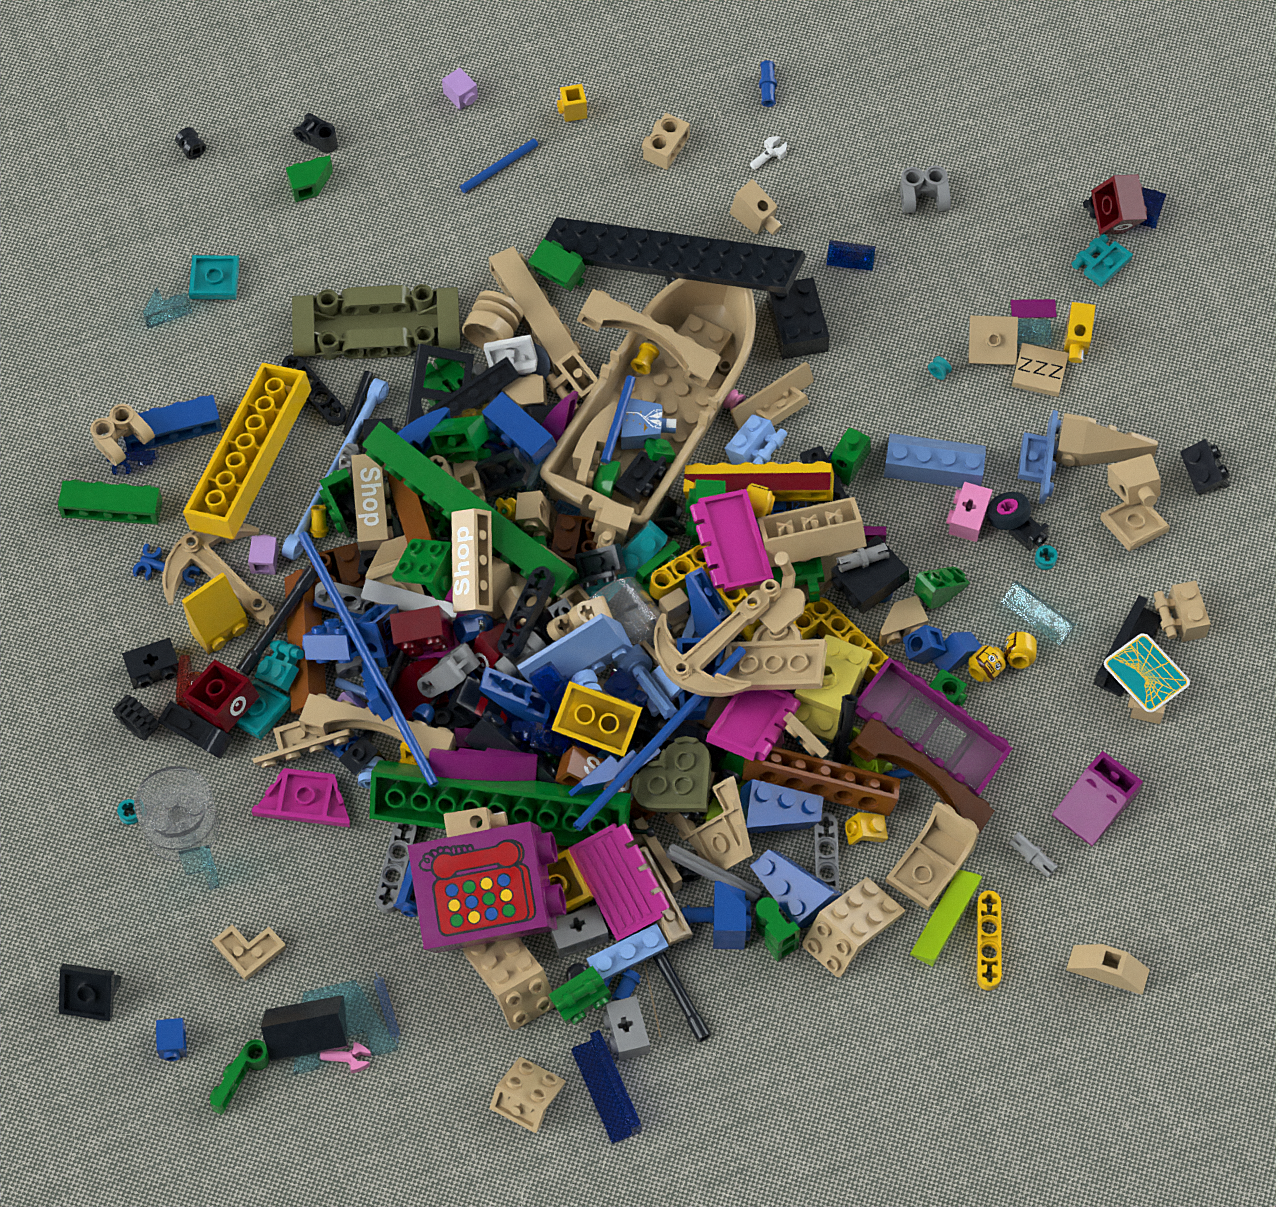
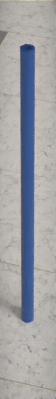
[573,646,746,831]

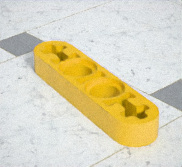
[977,890,1002,991]

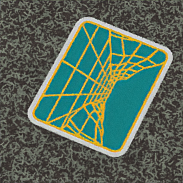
[1104,634,1190,712]

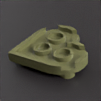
[632,736,712,812]

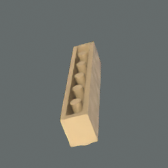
[489,246,582,376]

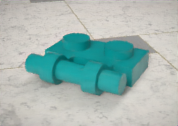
[1071,234,1133,288]
[254,640,304,691]

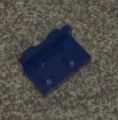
[511,721,567,757]

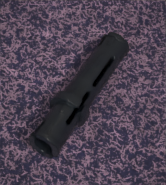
[832,694,858,765]

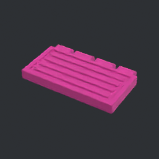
[690,489,774,592]
[706,690,801,761]
[568,823,670,941]

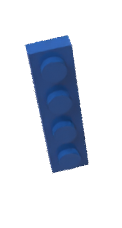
[361,661,392,722]

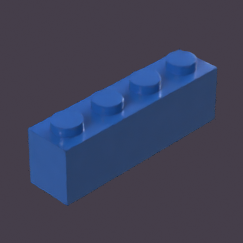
[120,395,222,454]

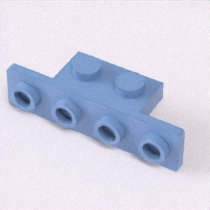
[1017,410,1061,504]

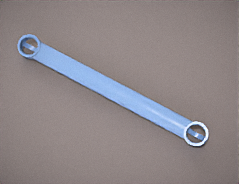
[282,378,389,561]

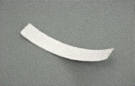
[361,579,457,624]

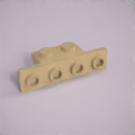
[730,362,814,430]
[253,721,355,768]

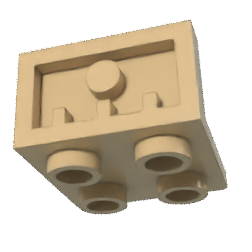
[489,1057,566,1133]

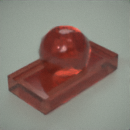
[175,655,202,711]

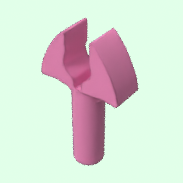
[320,1042,371,1073]

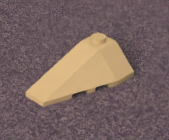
[1055,413,1158,466]

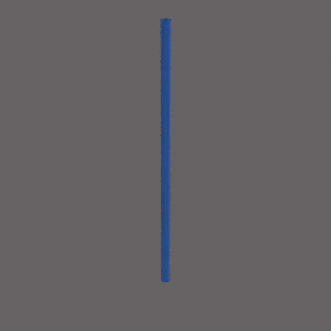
[298,531,439,788]

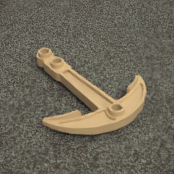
[162,523,285,634]
[653,579,781,697]

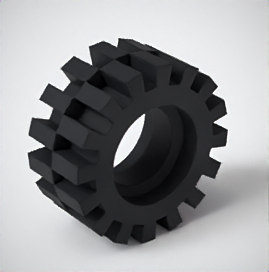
[112,695,160,741]

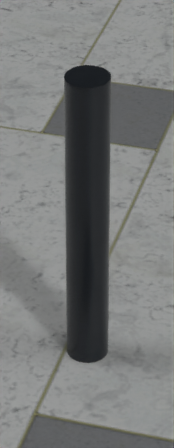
[342,371,373,435]

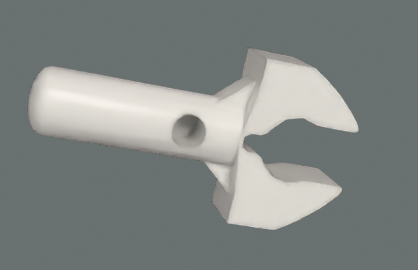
[750,136,787,170]

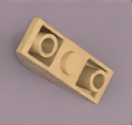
[1066,944,1150,995]

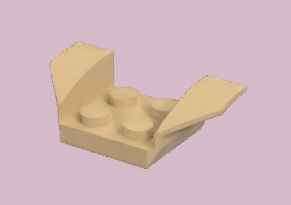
[365,535,425,613]

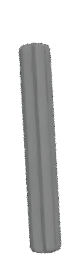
[666,844,761,902]

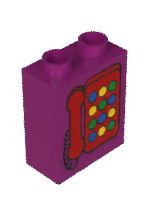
[407,821,566,953]

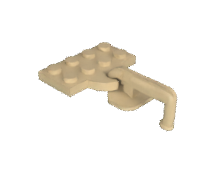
[724,551,828,691]

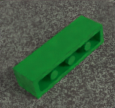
[58,479,163,525]

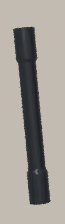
[236,565,318,676]
[637,924,712,1042]

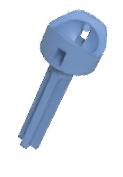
[613,644,678,720]

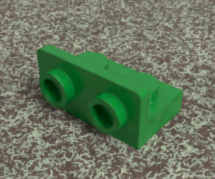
[634,540,683,597]

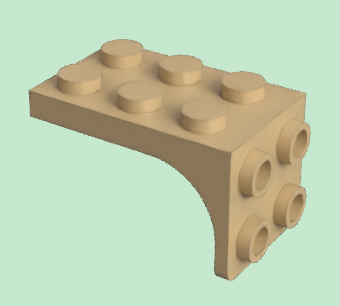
[885,802,979,911]
[802,877,906,977]
[462,938,555,1030]

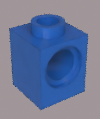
[903,625,947,664]
[156,1018,187,1061]

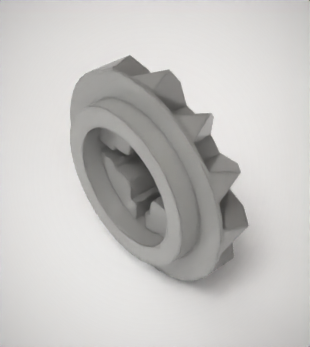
[339,443,361,482]

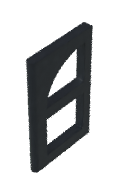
[404,344,475,427]

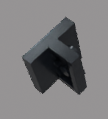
[59,963,121,1022]

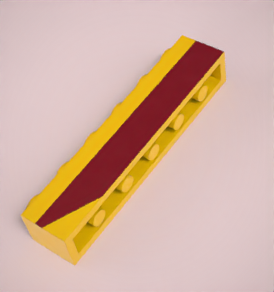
[683,461,834,501]

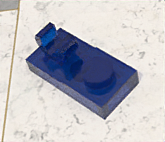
[826,240,876,271]
[107,450,159,475]

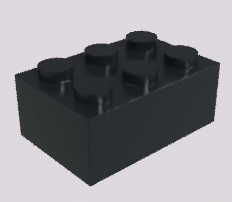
[766,277,830,360]

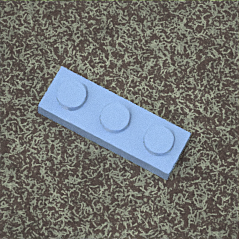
[586,923,669,981]

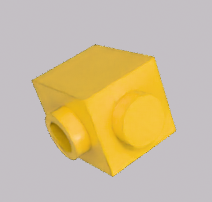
[557,84,587,122]

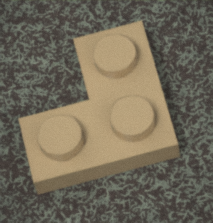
[783,712,829,758]
[212,925,286,981]

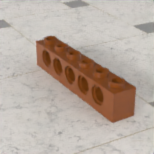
[742,746,900,816]

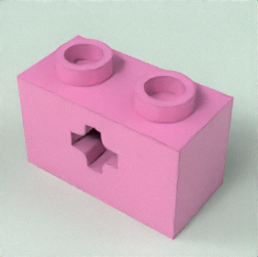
[946,482,993,542]

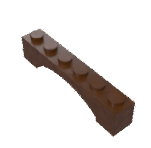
[848,718,995,835]

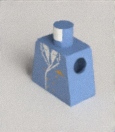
[621,398,676,450]

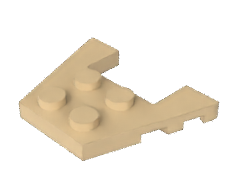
[664,776,753,870]

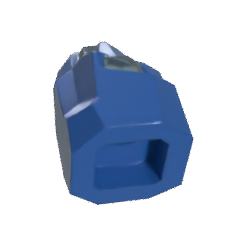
[453,613,493,644]

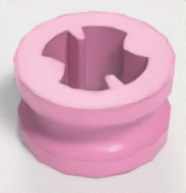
[723,389,746,411]

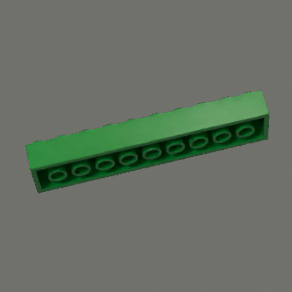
[362,422,580,600]
[369,760,631,846]

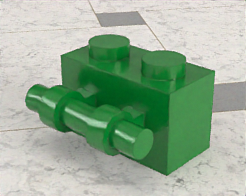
[528,238,586,292]
[428,415,491,463]
[548,966,612,1025]

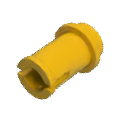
[309,505,329,538]

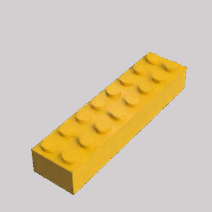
[183,362,312,540]

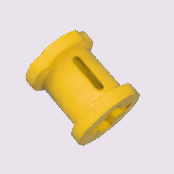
[631,342,660,375]

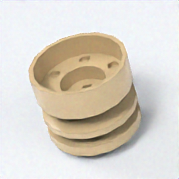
[462,290,523,350]

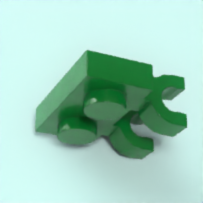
[771,557,824,603]

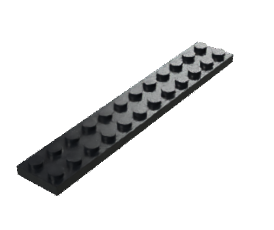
[545,217,806,294]

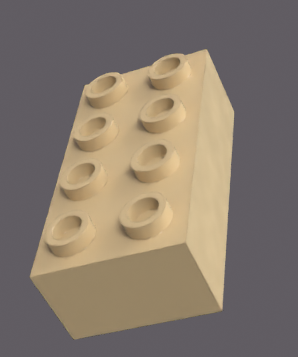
[757,497,867,567]

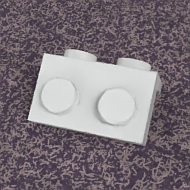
[484,335,538,375]

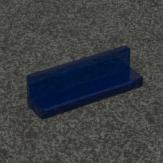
[571,1030,642,1144]

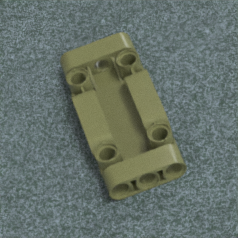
[292,284,461,360]

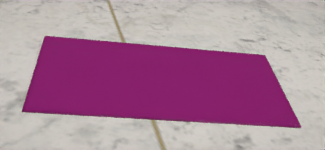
[1011,299,1057,318]

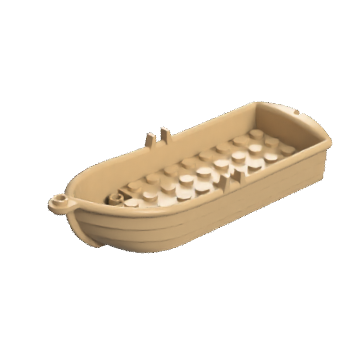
[540,278,756,538]

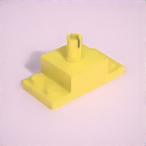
[794,634,873,743]

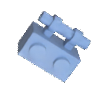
[724,414,787,465]

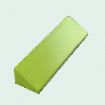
[910,869,983,967]

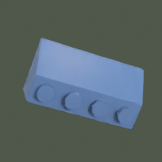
[884,433,986,488]
[517,613,633,700]

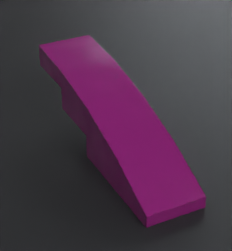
[429,748,538,781]

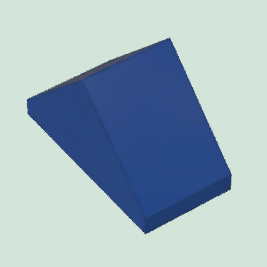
[932,632,982,673]

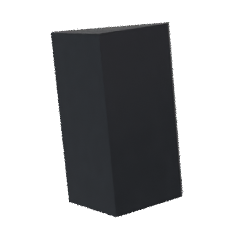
[260,995,349,1061]

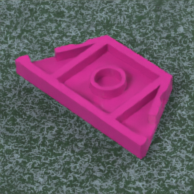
[252,768,350,828]

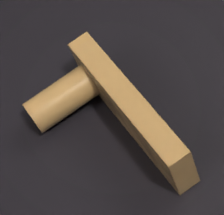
[626,817,682,893]

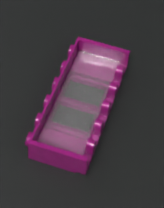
[856,657,1013,797]

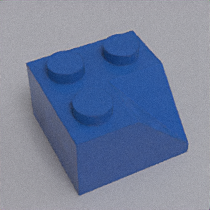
[713,881,751,950]

